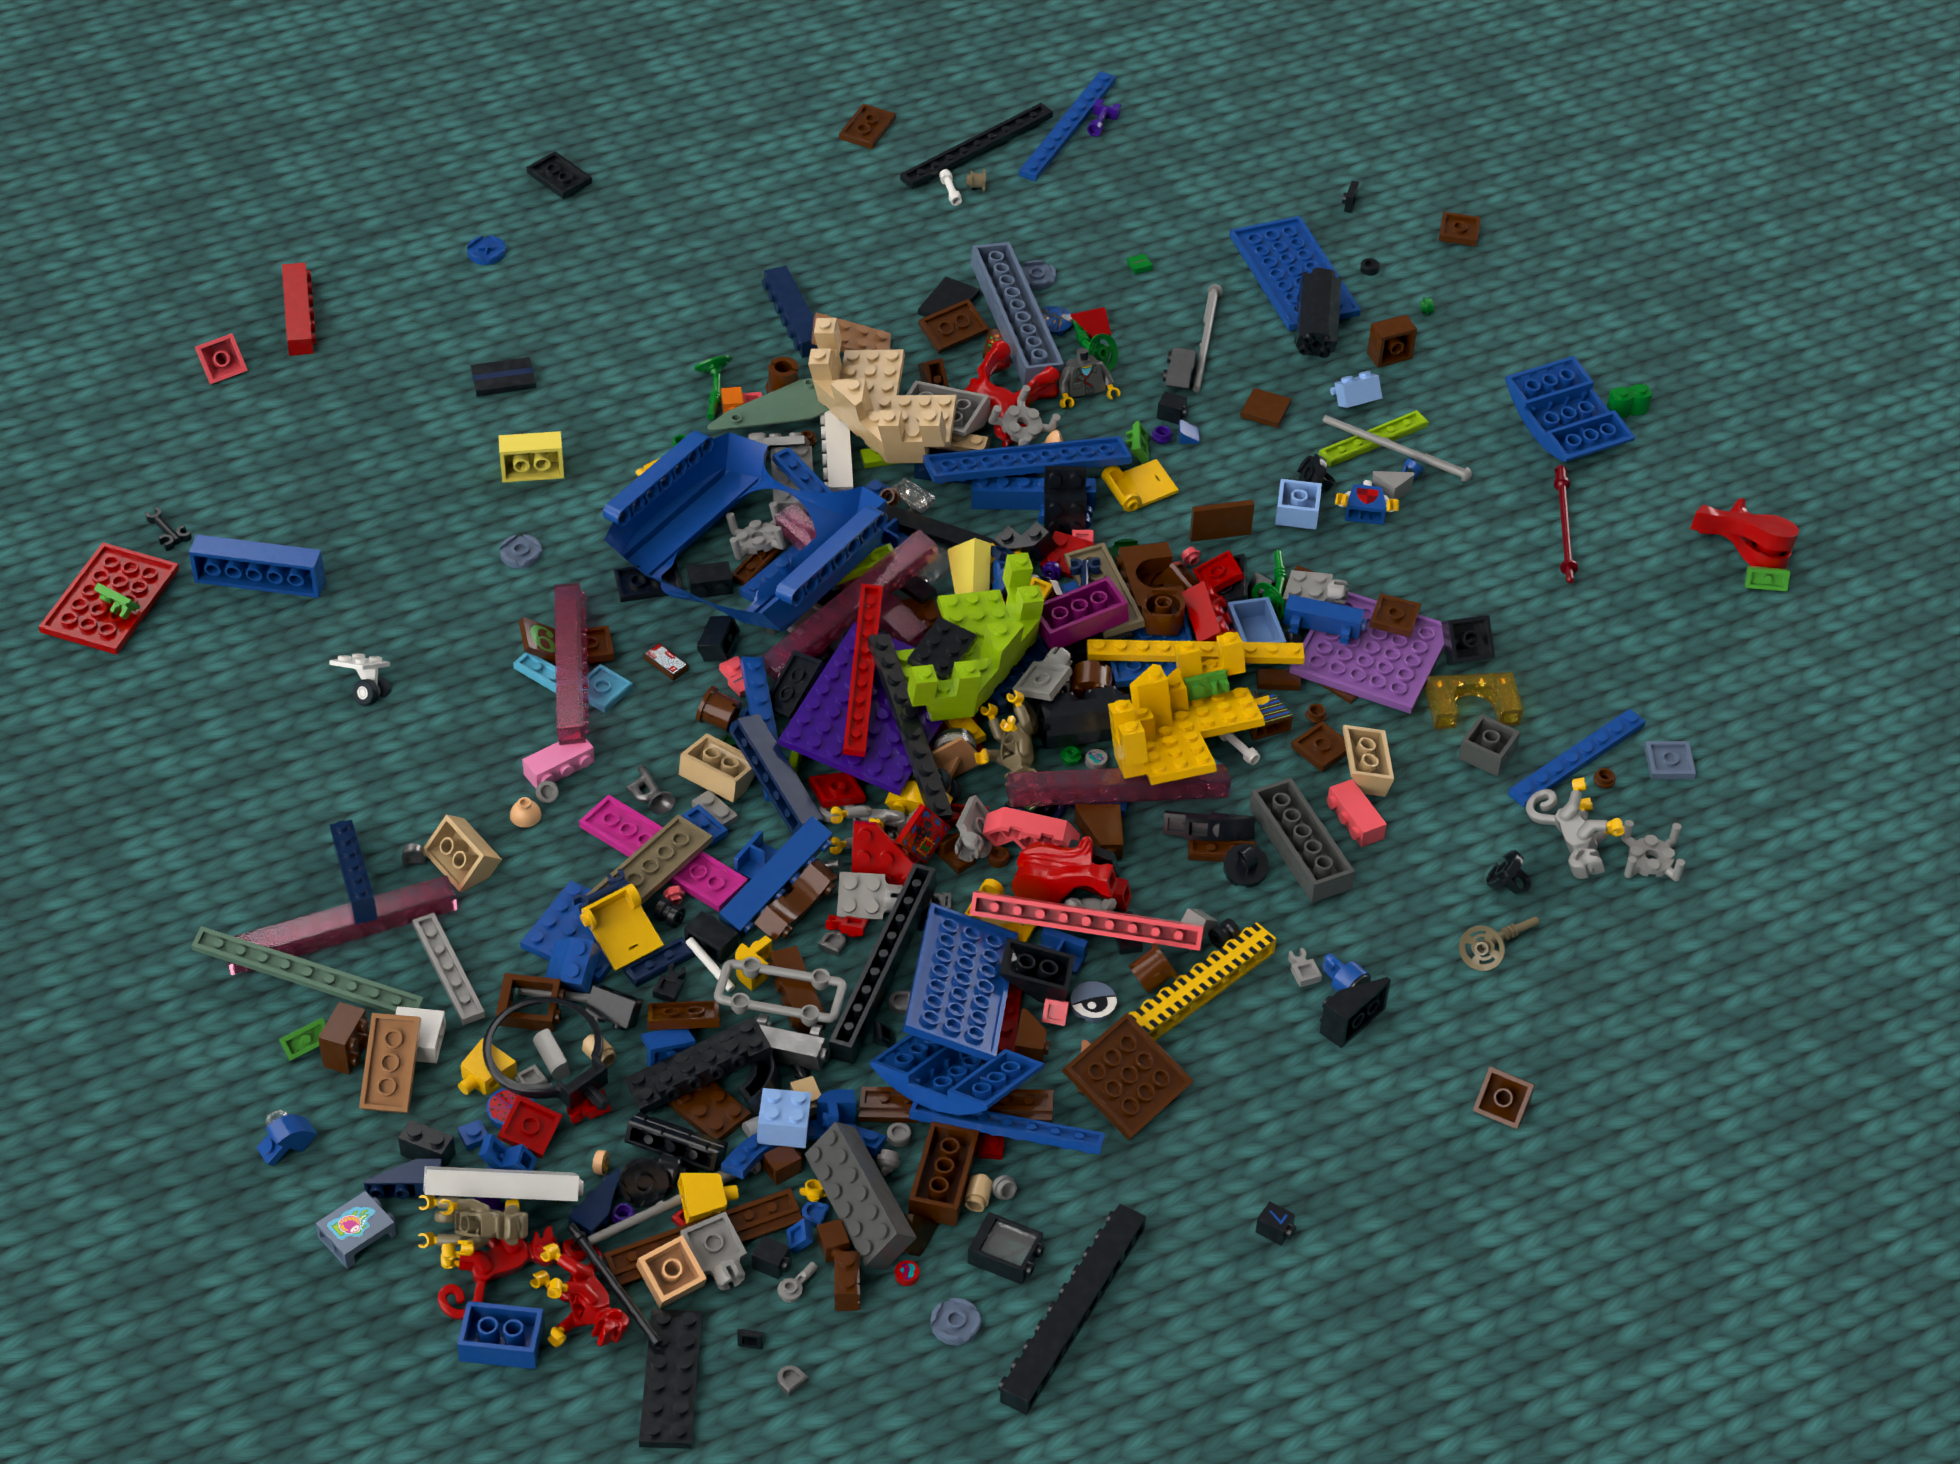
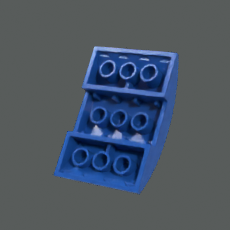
[1505,356,1636,462]
[870,1034,1044,1115]

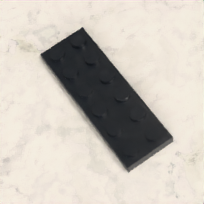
[639,1309,702,1449]

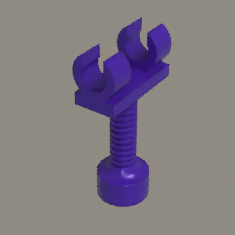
[1087,99,1122,137]

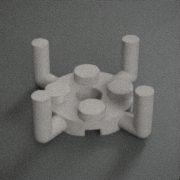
[988,385,1061,446]
[726,502,786,560]
[1621,820,1685,881]

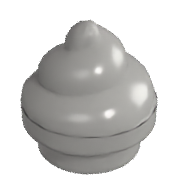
[876,1149,901,1176]
[992,1175,1017,1200]

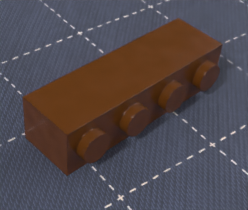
[767,945,825,1034]

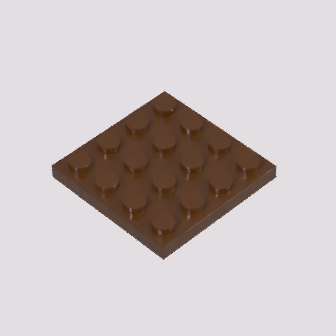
[1062,1012,1193,1141]

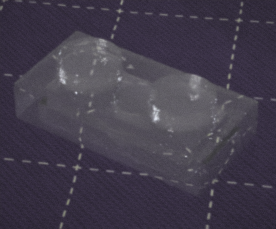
[891,478,935,513]

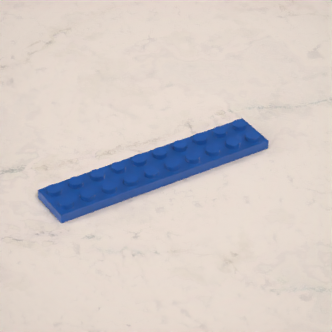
[923,436,1132,484]

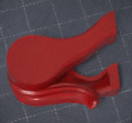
[1690,498,1799,569]
[1011,836,1132,912]

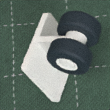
[329,654,391,706]

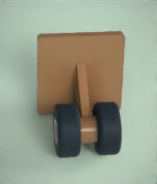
[931,737,978,804]

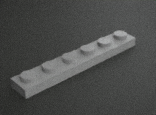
[412,913,485,1025]

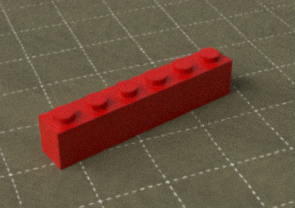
[282,262,317,356]

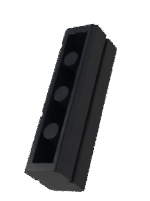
[624,1112,728,1173]

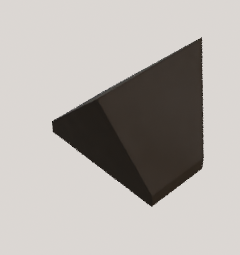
[904,1214,940,1257]

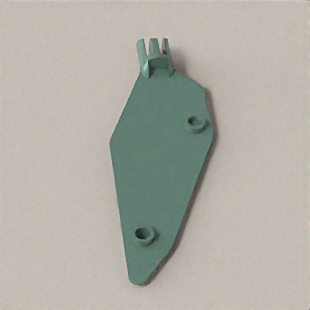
[707,378,830,431]

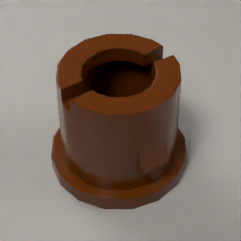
[766,357,799,394]
[696,686,742,732]
[1128,943,1179,994]

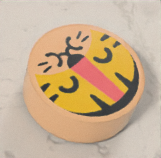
[593,1150,610,1175]

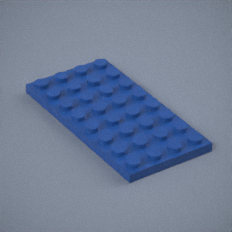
[1229,216,1361,331]
[902,903,1018,1061]

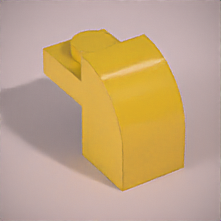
[735,935,772,991]

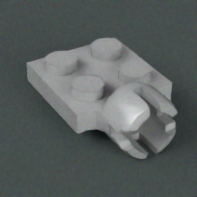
[748,432,810,456]
[1283,570,1349,605]
[1012,647,1073,701]
[955,795,993,862]
[837,872,903,921]
[680,1211,747,1290]

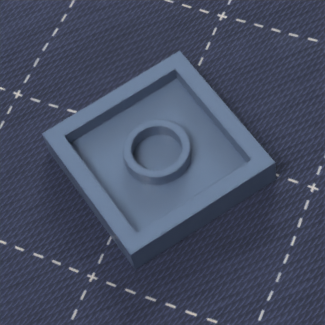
[1644,741,1696,780]

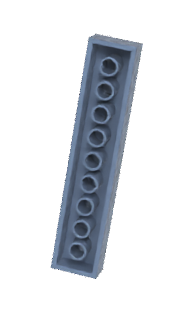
[971,242,1064,386]

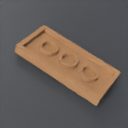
[811,312,891,353]
[359,1013,421,1114]

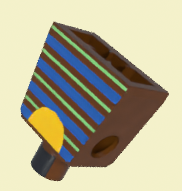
[1248,691,1293,741]

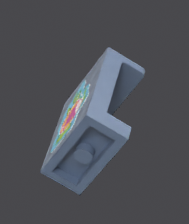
[316,1191,397,1269]

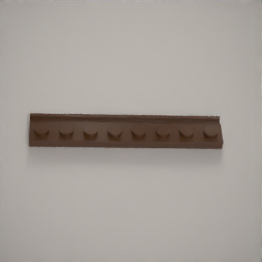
[858,1087,1054,1123]
[604,1188,803,1287]

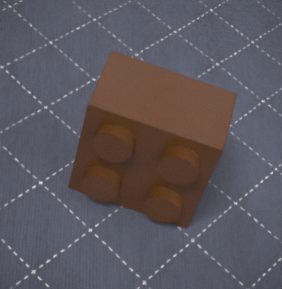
[1367,314,1417,368]
[318,1002,369,1075]

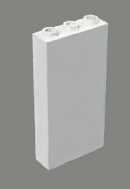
[423,1166,583,1201]

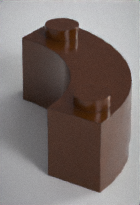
[754,859,839,941]

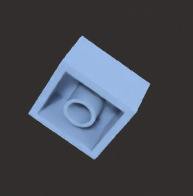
[1275,479,1322,530]
[757,1088,811,1148]

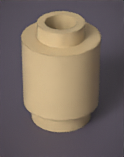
[582,1034,617,1067]
[964,1174,993,1212]

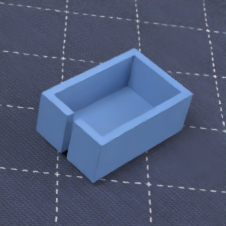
[1227,597,1286,665]

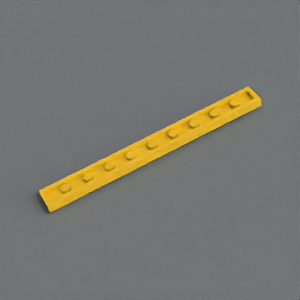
[1087,639,1305,664]

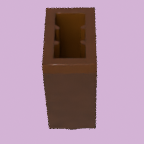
[1074,804,1123,860]

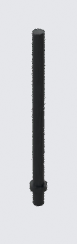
[567,1223,663,1348]

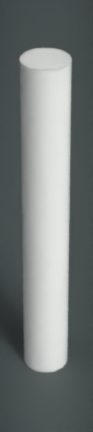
[686,937,735,993]

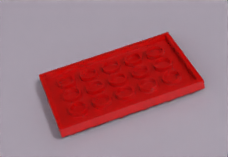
[38,542,179,655]

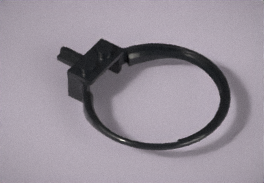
[482,997,610,1111]

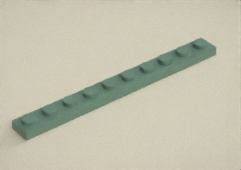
[191,926,424,1015]

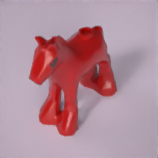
[964,340,1060,447]

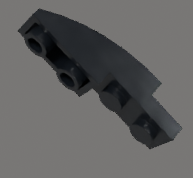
[1163,810,1256,841]

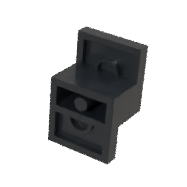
[1043,466,1087,536]

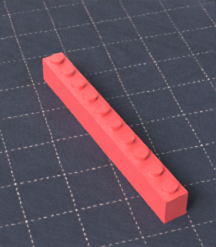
[970,890,1204,951]

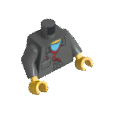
[1058,348,1120,408]

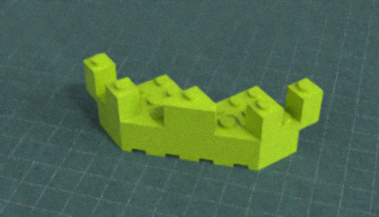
[896,553,1044,721]

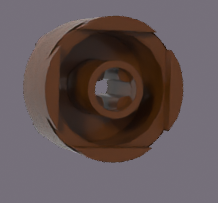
[1142,587,1185,636]
[1069,660,1113,699]

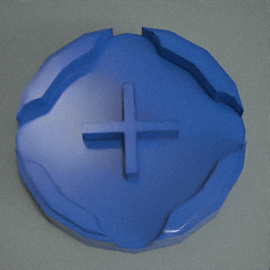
[467,236,506,265]

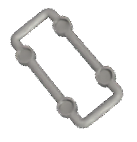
[714,957,847,1027]

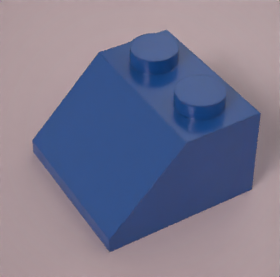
[545,937,600,993]

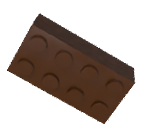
[908,1121,979,1227]

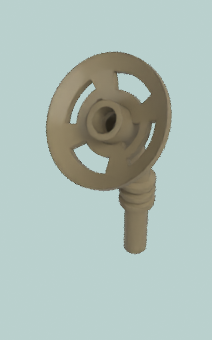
[1459,916,1539,971]

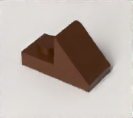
[934,833,976,875]

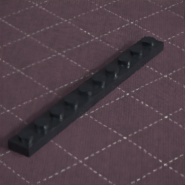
[900,103,1053,189]
[867,634,953,820]

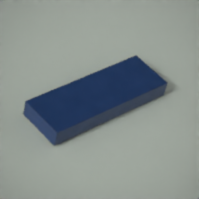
[623,937,695,988]

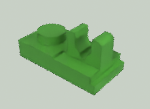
[1126,420,1149,464]
[1744,566,1791,591]
[94,583,141,619]
[1184,669,1230,701]
[278,1017,326,1061]

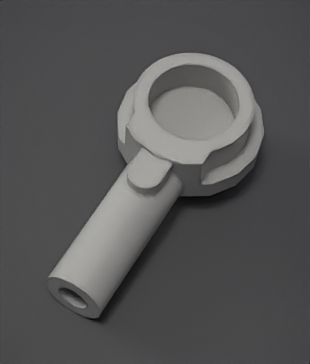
[777,1262,818,1303]

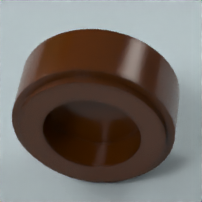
[987,846,1010,868]

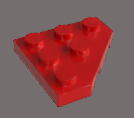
[851,821,915,886]

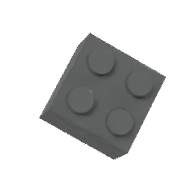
[1458,714,1521,776]

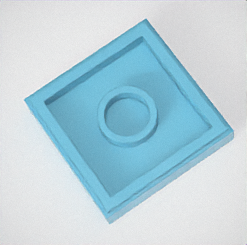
[571,664,634,713]

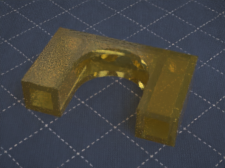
[1425,672,1523,729]

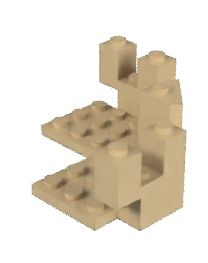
[808,318,957,463]

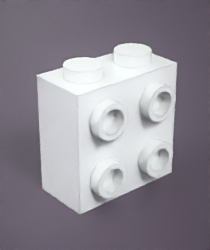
[395,1006,446,1063]

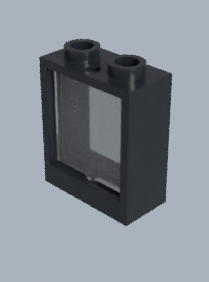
[967,1212,1045,1285]

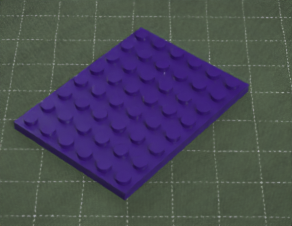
[778,622,945,796]

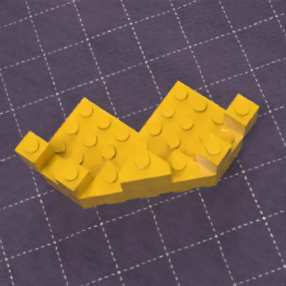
[1108,632,1265,785]

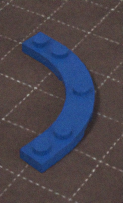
[721,1120,887,1179]

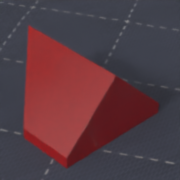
[1069,307,1111,339]

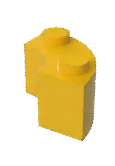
[885,781,953,816]

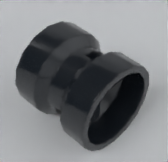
[653,898,686,928]
[1208,918,1241,949]

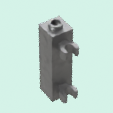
[757,1013,830,1071]

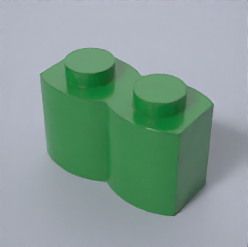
[1607,384,1652,418]

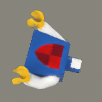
[1335,480,1399,525]

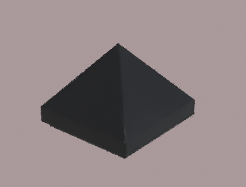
[873,1020,895,1048]

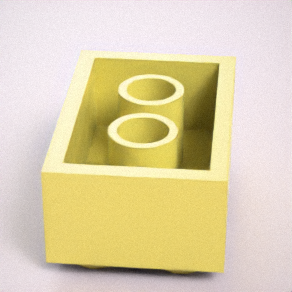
[498,431,564,483]

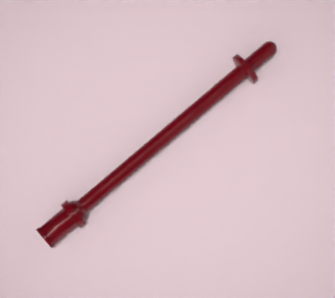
[1554,465,1578,584]

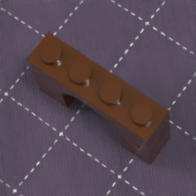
[1115,542,1187,615]

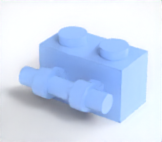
[1330,371,1382,408]

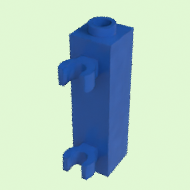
[1283,594,1367,645]

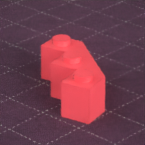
[982,807,1080,850]

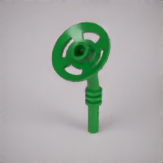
[1072,319,1118,372]
[694,355,733,420]
[1251,550,1287,620]

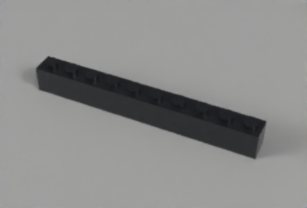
[829,863,937,1064]
[998,1204,1146,1415]

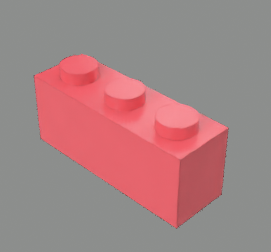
[1327,779,1387,847]

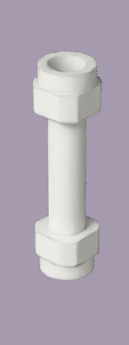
[939,169,962,206]
[1219,732,1260,765]

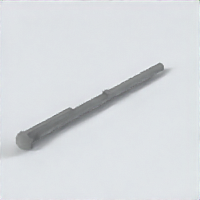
[1192,284,1223,392]
[1323,415,1472,482]
[587,1161,761,1245]

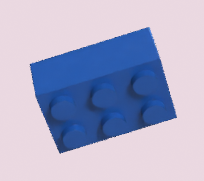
[457,1301,545,1369]

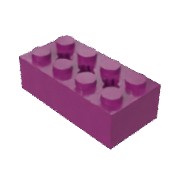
[1038,576,1129,650]

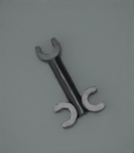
[145,507,192,551]

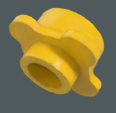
[799,1179,827,1202]

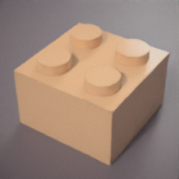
[636,1235,707,1309]

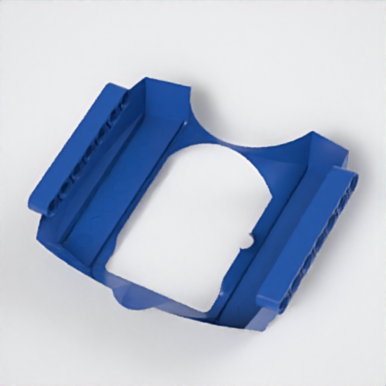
[603,430,888,632]

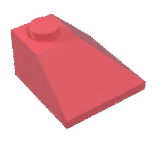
[195,333,248,385]

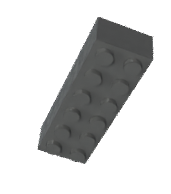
[1249,778,1355,903]
[805,1122,917,1270]

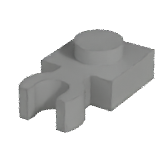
[1288,948,1322,987]

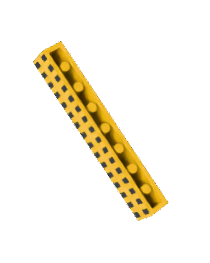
[1129,922,1277,1041]

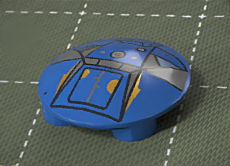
[1040,306,1073,336]

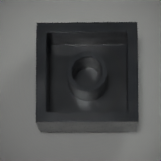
[1441,615,1495,665]

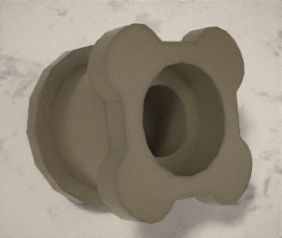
[966,169,986,192]

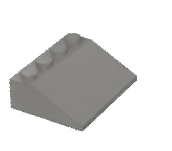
[906,381,991,436]

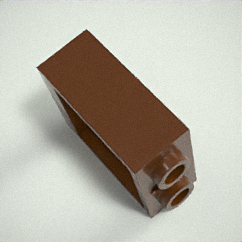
[496,973,566,1032]

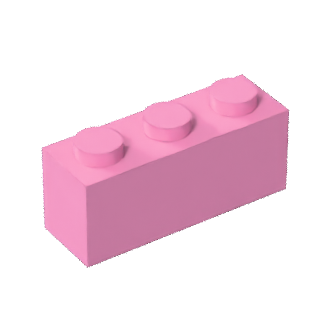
[522,731,595,788]

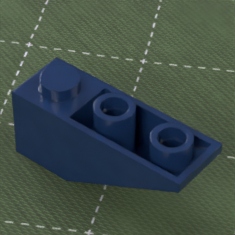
[364,1159,442,1199]
[569,1168,621,1236]

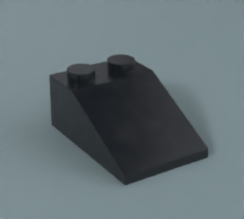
[999,937,1075,1003]
[1319,977,1391,1048]

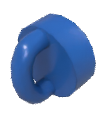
[1402,458,1424,479]

